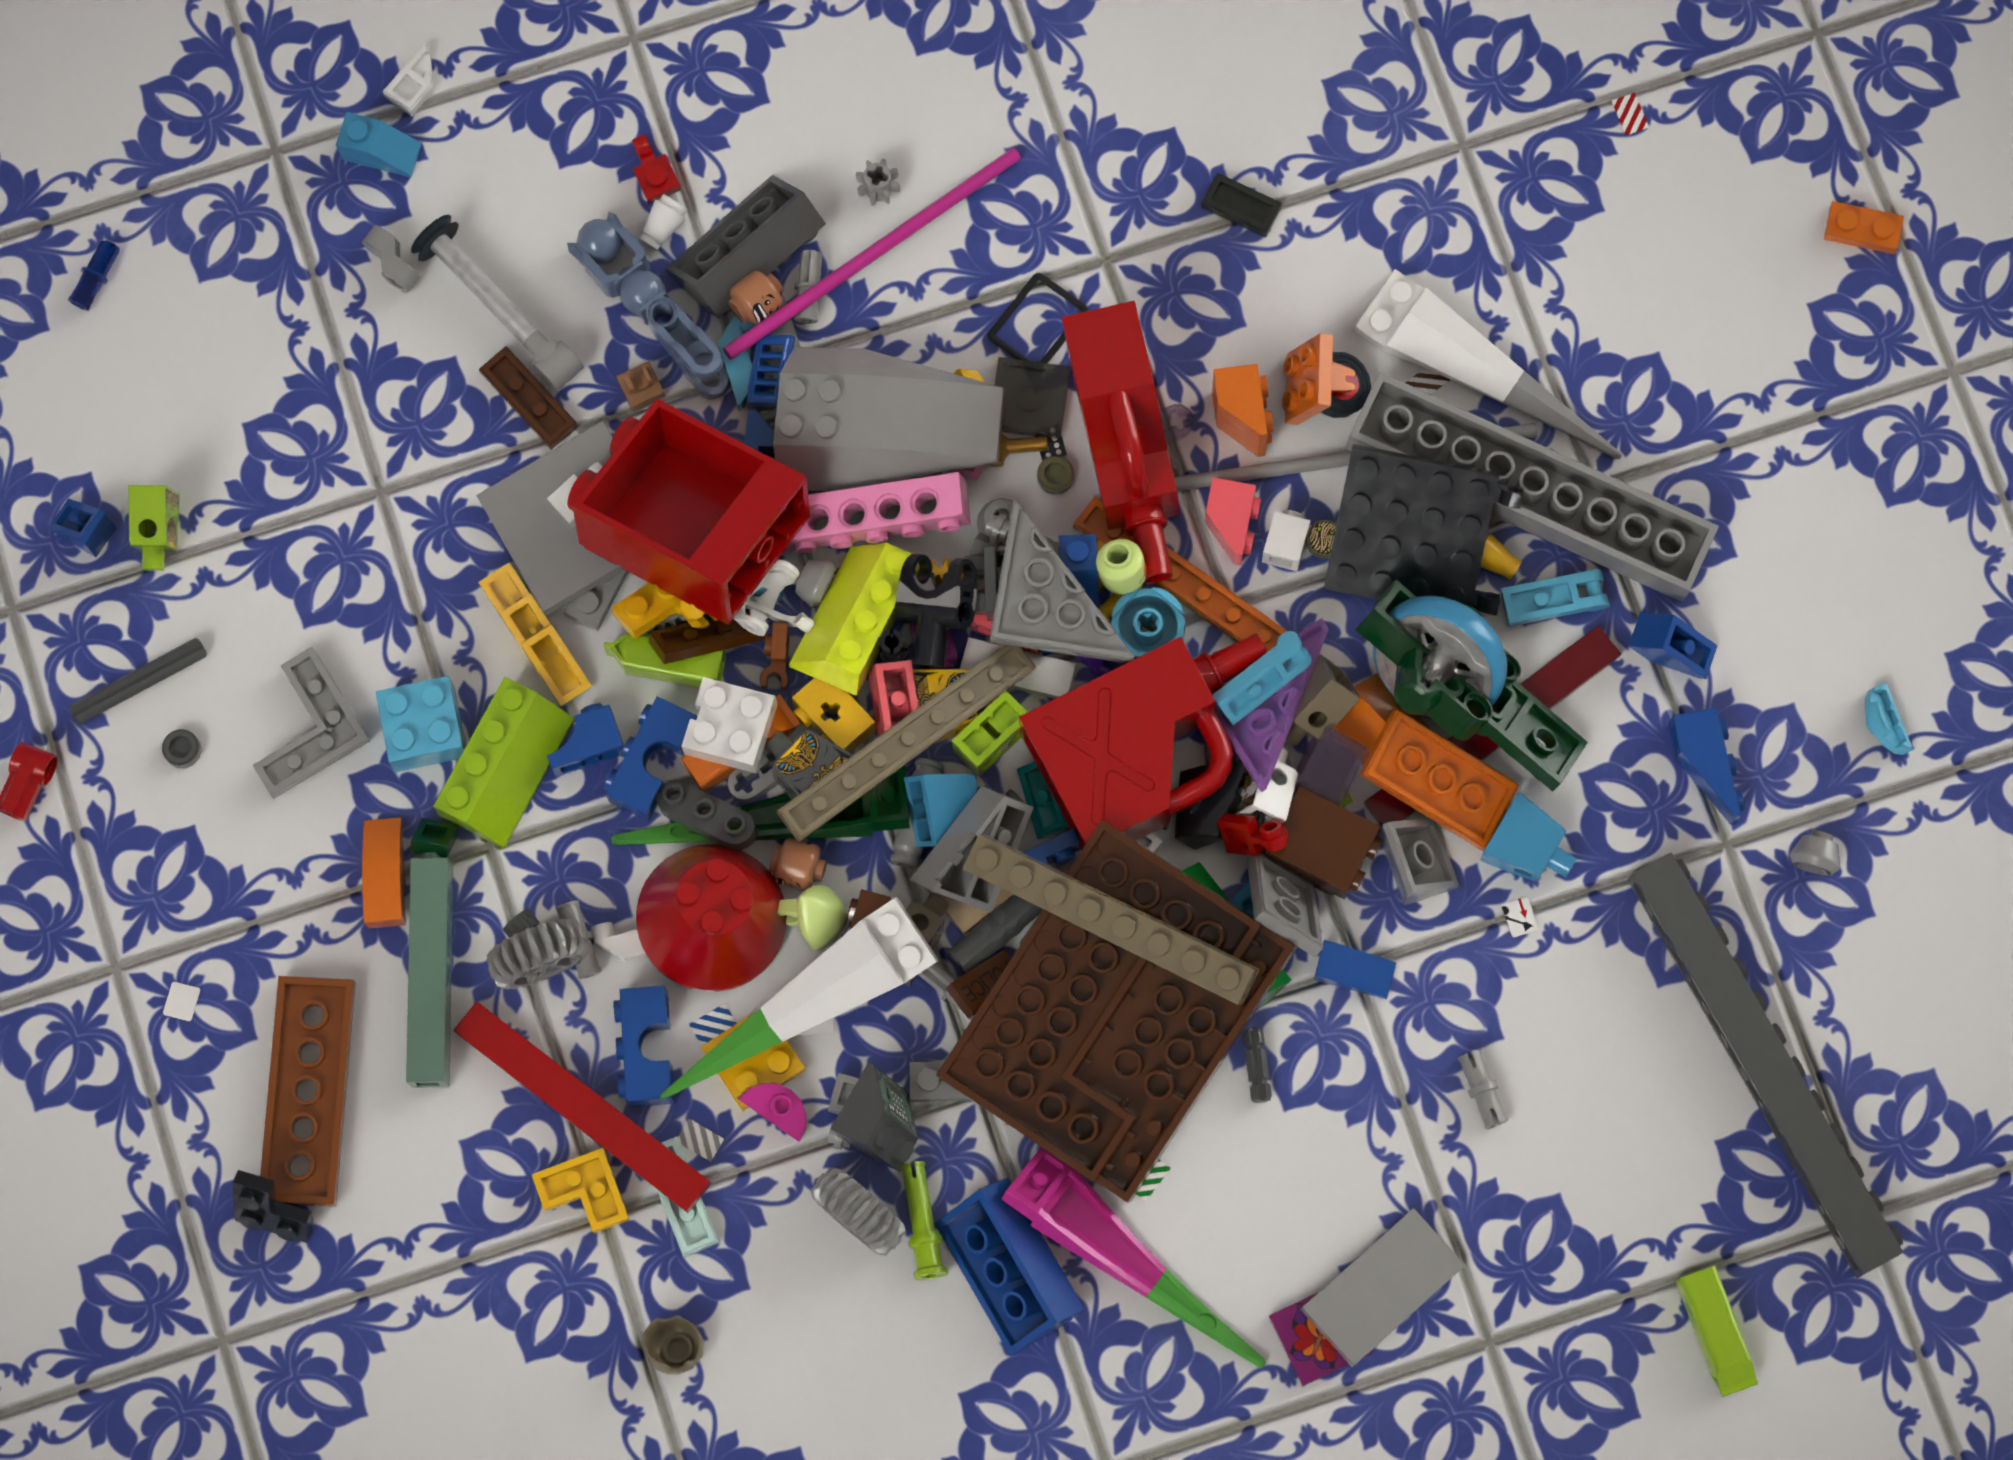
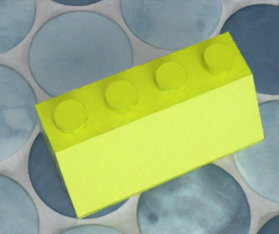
[789,543,919,696]

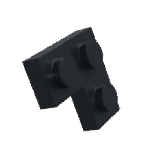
[232,1170,313,1243]

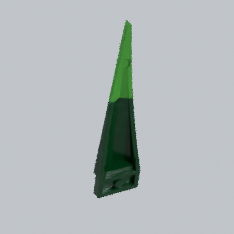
[611,765,910,845]

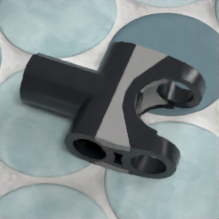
[895,554,977,668]

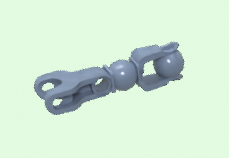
[567,211,730,400]

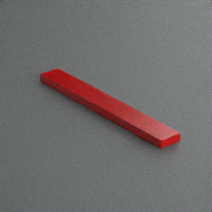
[453,1001,712,1213]

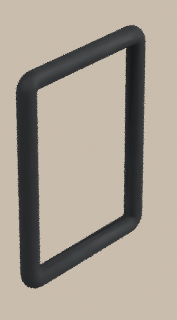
[988,273,1088,373]

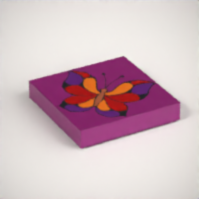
[1269,1292,1372,1387]

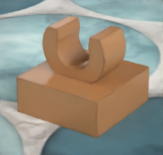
[616,361,666,412]

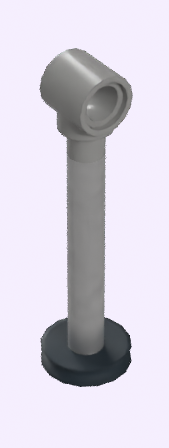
[411,214,584,392]

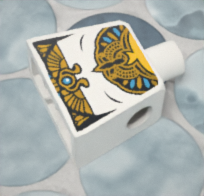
[1232,748,1298,828]

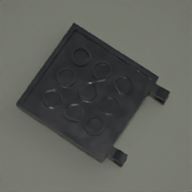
[1323,444,1523,616]

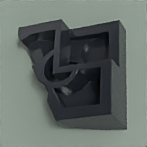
[1175,761,1250,850]

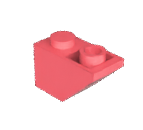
[1205,477,1261,565]

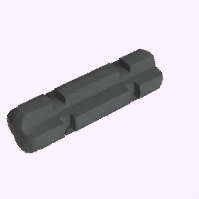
[1243,1028,1272,1103]

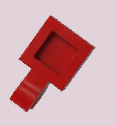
[632,134,681,204]

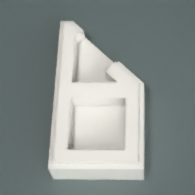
[383,43,434,117]

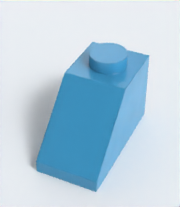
[336,112,422,178]

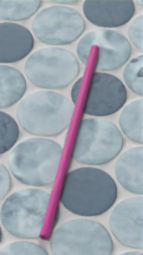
[723,148,1021,360]

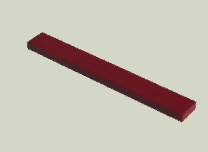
[1364,626,1621,827]

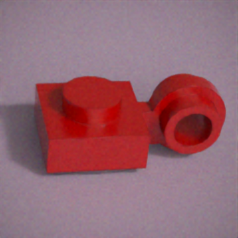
[1217,813,1289,856]

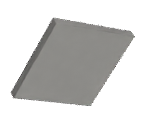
[476,421,624,616]

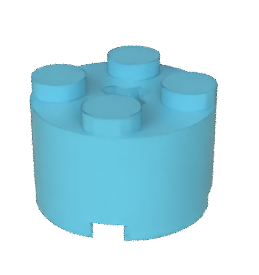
[1111,587,1185,659]

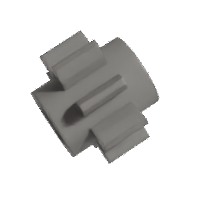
[856,158,900,206]

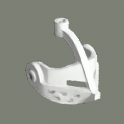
[733,559,814,636]

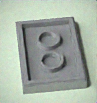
[1247,853,1323,957]

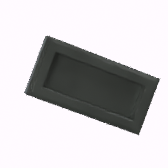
[1201,173,1282,238]

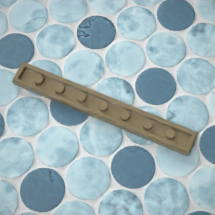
[776,645,1037,842]

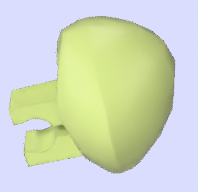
[777,884,847,950]

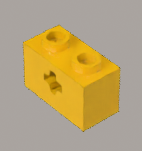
[792,678,876,753]

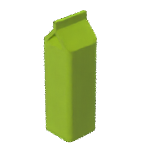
[603,633,726,688]
[1675,1265,1758,1397]

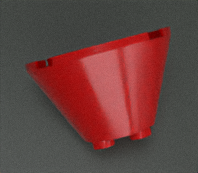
[636,844,787,992]

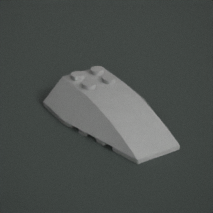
[773,347,1005,492]

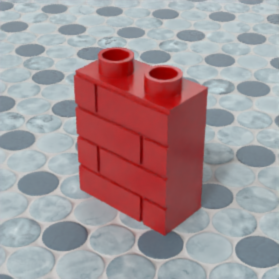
[567,399,810,625]

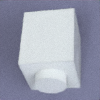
[1262,510,1311,572]

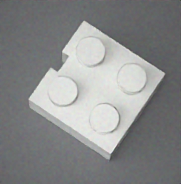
[681,677,778,773]

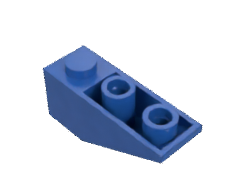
[1668,708,1745,825]

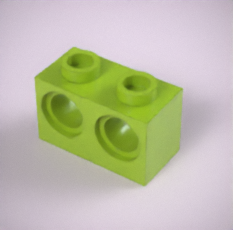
[952,690,1027,777]

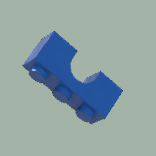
[604,696,697,821]
[613,985,675,1107]

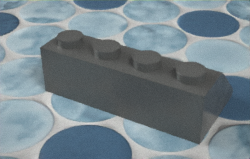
[665,175,826,318]

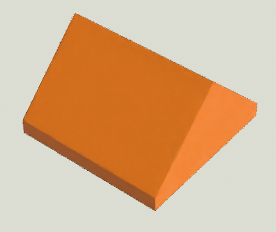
[1331,673,1429,765]

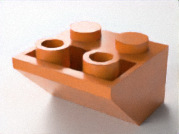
[1212,364,1273,457]

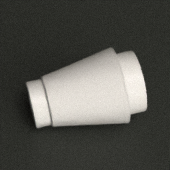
[639,194,687,251]

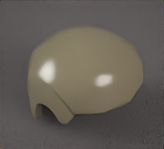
[642,1315,703,1375]

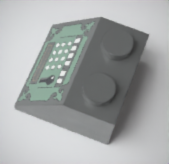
[831,1062,918,1172]

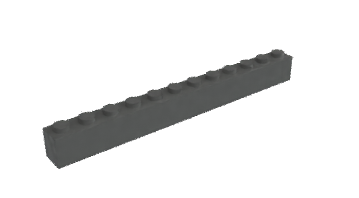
[1628,852,1903,1278]

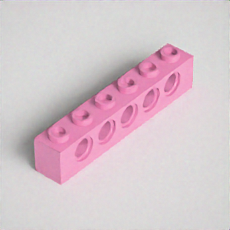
[784,472,971,554]

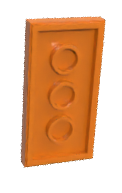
[1359,709,1519,850]

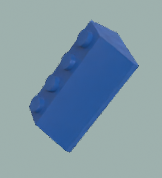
[934,1177,1085,1356]

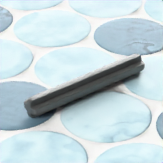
[69,638,207,724]

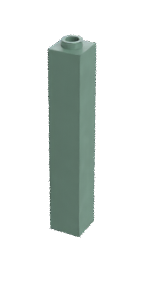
[406,852,453,1088]

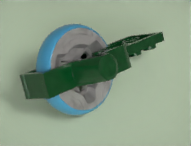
[1355,580,1588,792]

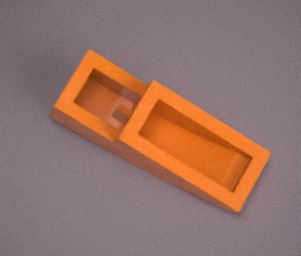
[362,817,406,929]

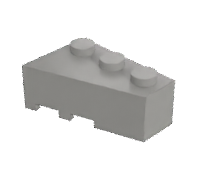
[910,786,1034,913]

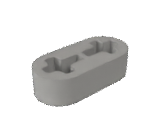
[728,748,779,803]

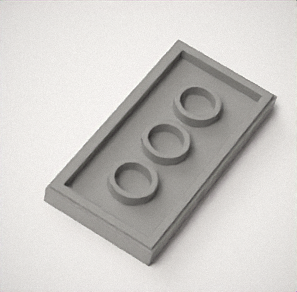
[1300,1208,1465,1367]

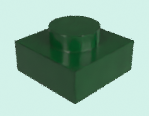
[411,818,458,858]

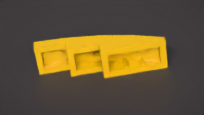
[478,562,592,706]

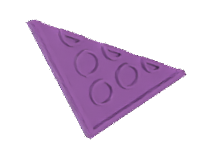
[1212,618,1329,792]

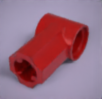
[0,742,58,822]

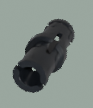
[879,630,908,663]

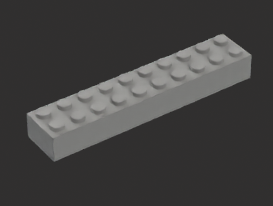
[1345,372,1719,602]

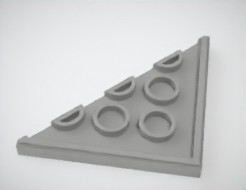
[990,501,1134,663]

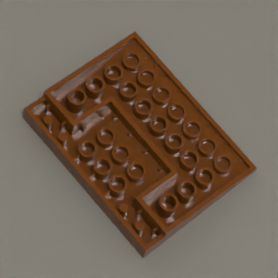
[936,820,1297,1203]

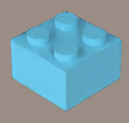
[375,676,466,772]

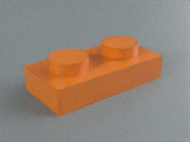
[1823,201,1904,254]

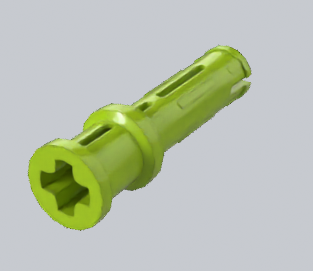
[901,1161,948,1280]

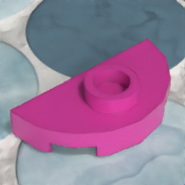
[736,1082,806,1142]

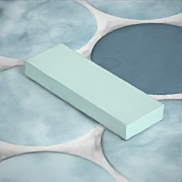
[657,1136,719,1258]

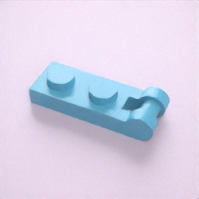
[1500,569,1610,627]
[1212,631,1312,725]

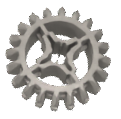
[486,918,589,989]
[810,1167,906,1256]

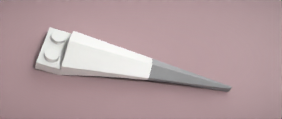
[1353,269,1622,459]

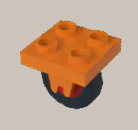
[1282,333,1371,425]

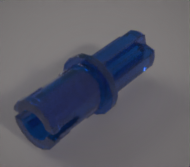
[68,240,120,311]

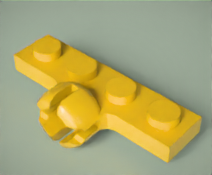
[611,582,718,640]

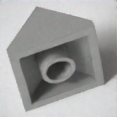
[1380,818,1460,906]

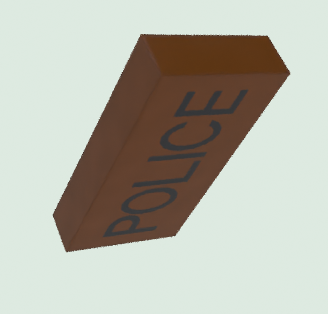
[946,949,1011,1019]

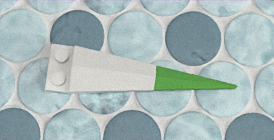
[660,897,939,1098]

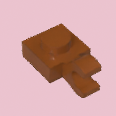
[760,622,790,691]

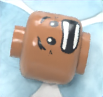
[728,271,783,325]
[769,838,827,891]

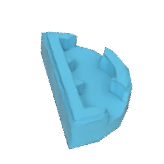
[1865,682,1913,755]

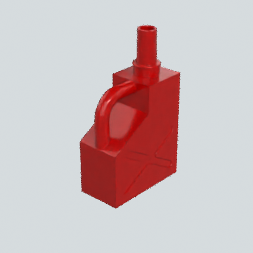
[1061,300,1180,584]
[1019,633,1267,851]

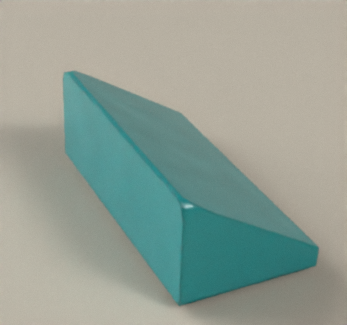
[1017,761,1070,839]

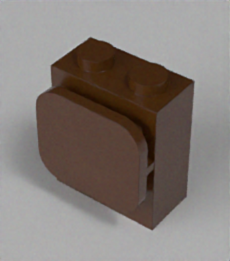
[1265,786,1383,900]

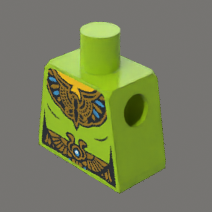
[128,485,180,571]

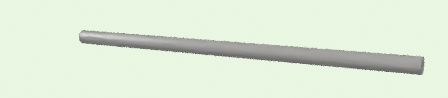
[1174,423,1537,491]

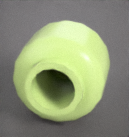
[1096,539,1147,594]

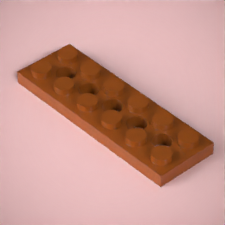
[260,976,356,1207]

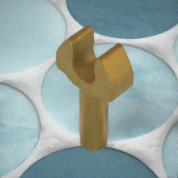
[988,430,1048,467]

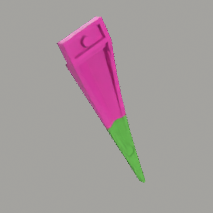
[1001,1147,1266,1368]

